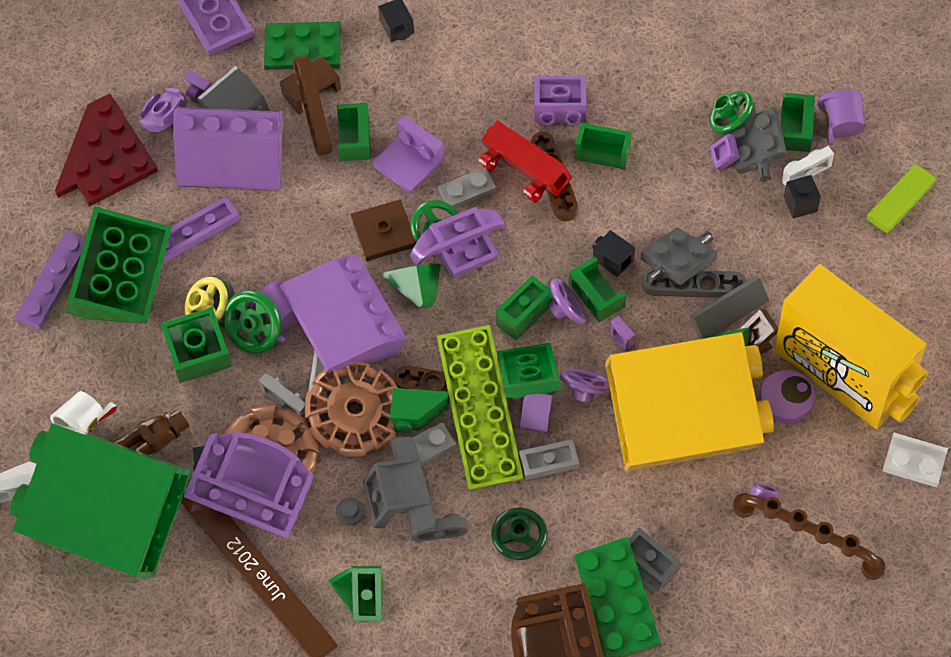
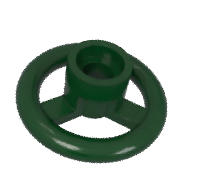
[491,507,548,560]

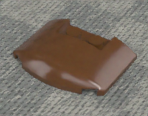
[511,583,604,657]

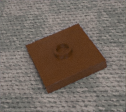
[351,199,417,261]

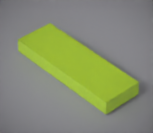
[867,164,937,234]

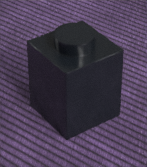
[378,0,414,42]
[784,175,821,219]
[592,230,635,278]

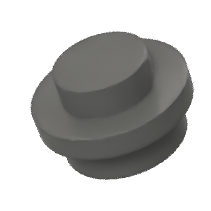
[336,498,364,525]

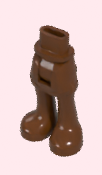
[113,410,190,455]

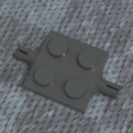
[728,103,787,182]
[641,227,717,285]

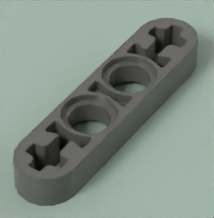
[642,270,747,298]

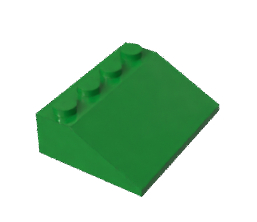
[65,206,172,324]

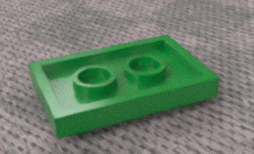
[264,21,341,70]
[497,343,561,398]

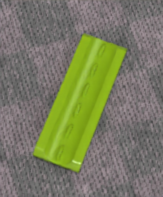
[437,325,523,491]

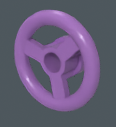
[548,279,587,325]
[560,369,610,402]

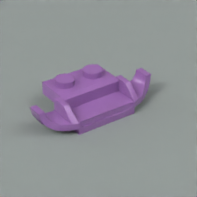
[410,207,507,279]

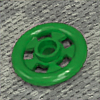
[224,290,281,353]

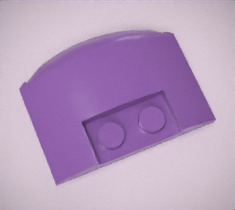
[184,432,314,539]

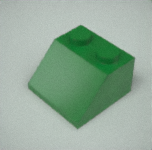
[160,307,231,383]

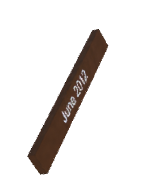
[181,493,337,657]

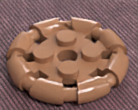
[305,362,398,457]
[225,404,321,474]

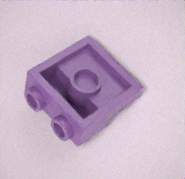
[534,76,586,126]

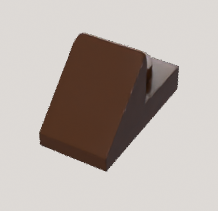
[740,309,778,354]

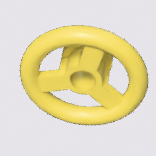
[185,277,228,322]

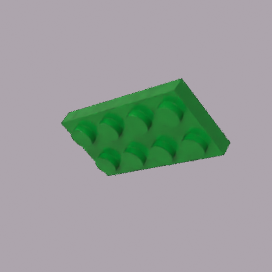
[574,536,662,657]

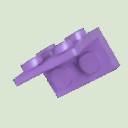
[372,115,445,193]

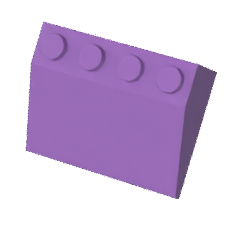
[173,107,283,190]
[280,255,406,372]

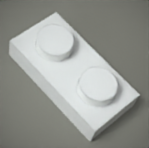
[782,146,834,186]

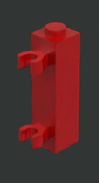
[478,120,572,204]

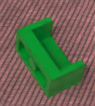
[780,93,815,152]
[337,103,371,161]
[575,122,632,169]
[569,257,626,323]
[496,275,552,340]

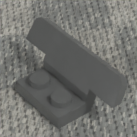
[363,437,436,536]

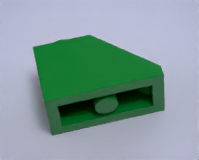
[390,388,449,433]

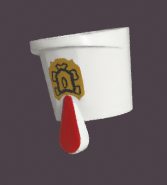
[50,391,117,434]

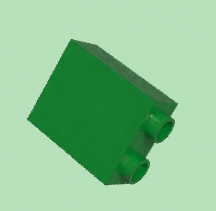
[10,423,192,578]

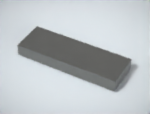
[690,276,769,339]

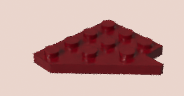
[55,93,158,207]

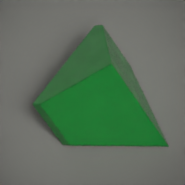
[381,264,440,308]
[328,566,383,621]

